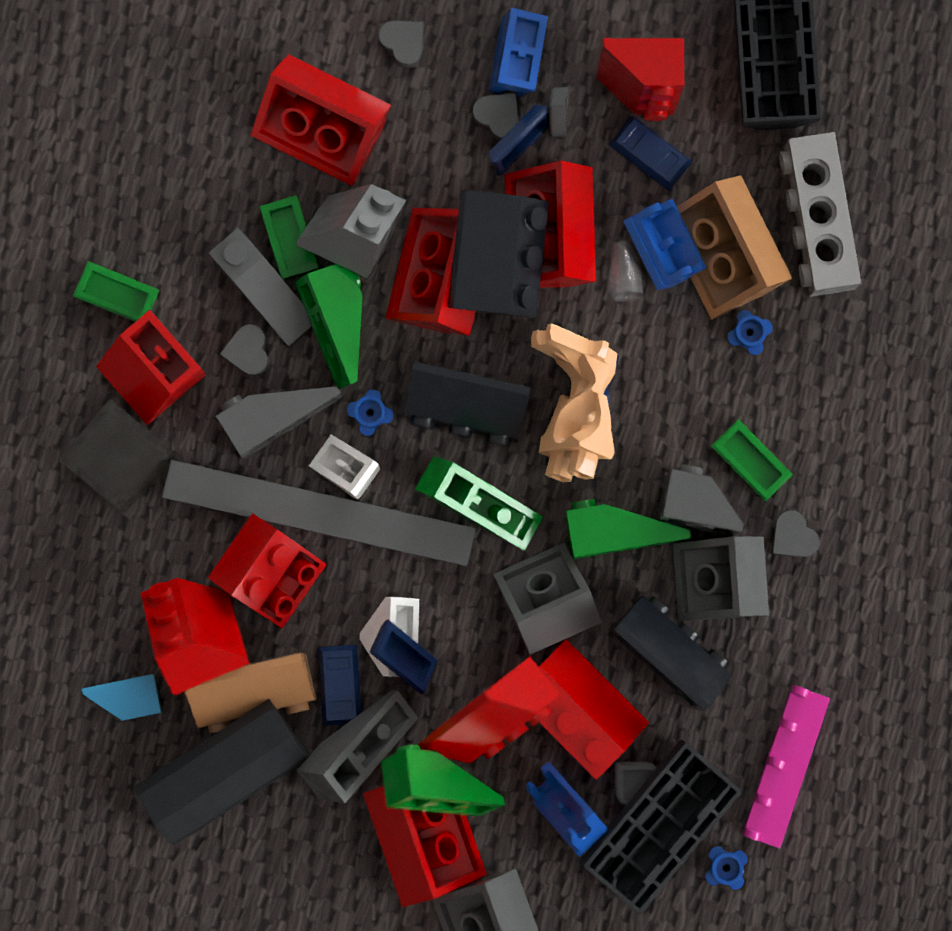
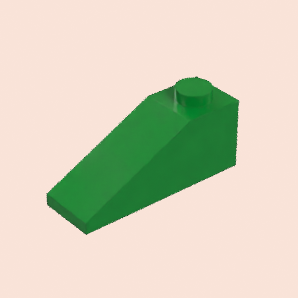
[295,264,362,390]
[415,456,543,551]
[564,499,691,559]
[381,745,505,817]

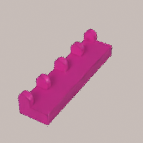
[741,685,830,848]

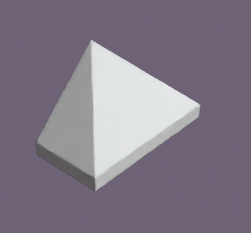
[360,597,419,677]

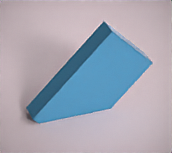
[82,674,163,721]

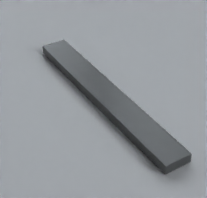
[162,460,476,567]

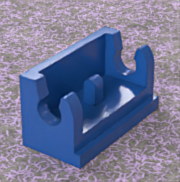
[488,8,548,97]
[623,199,707,290]
[526,761,609,857]

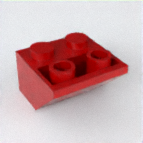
[96,310,206,426]
[208,513,327,629]

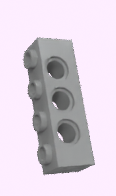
[779,132,861,297]

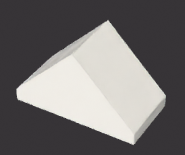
[309,435,380,501]

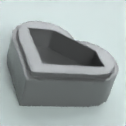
[379,21,424,68]
[549,87,568,137]
[473,93,519,140]
[220,324,269,376]
[771,510,820,558]
[614,762,657,807]

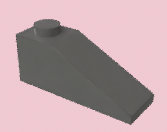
[209,228,312,347]
[216,386,343,459]
[297,690,418,803]

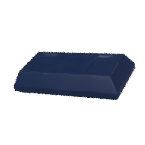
[488,105,550,176]
[609,115,693,191]
[369,620,438,694]
[318,645,361,726]

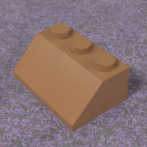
[677,175,793,320]
[185,653,317,734]

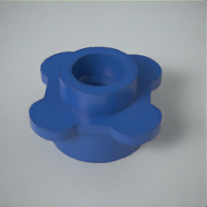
[727,310,773,355]
[347,390,393,436]
[705,846,748,890]

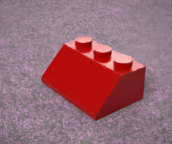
[597,38,684,121]
[250,54,391,186]
[505,160,596,288]
[385,208,476,336]
[141,578,250,695]
[538,639,649,780]
[418,657,560,764]
[363,785,487,907]

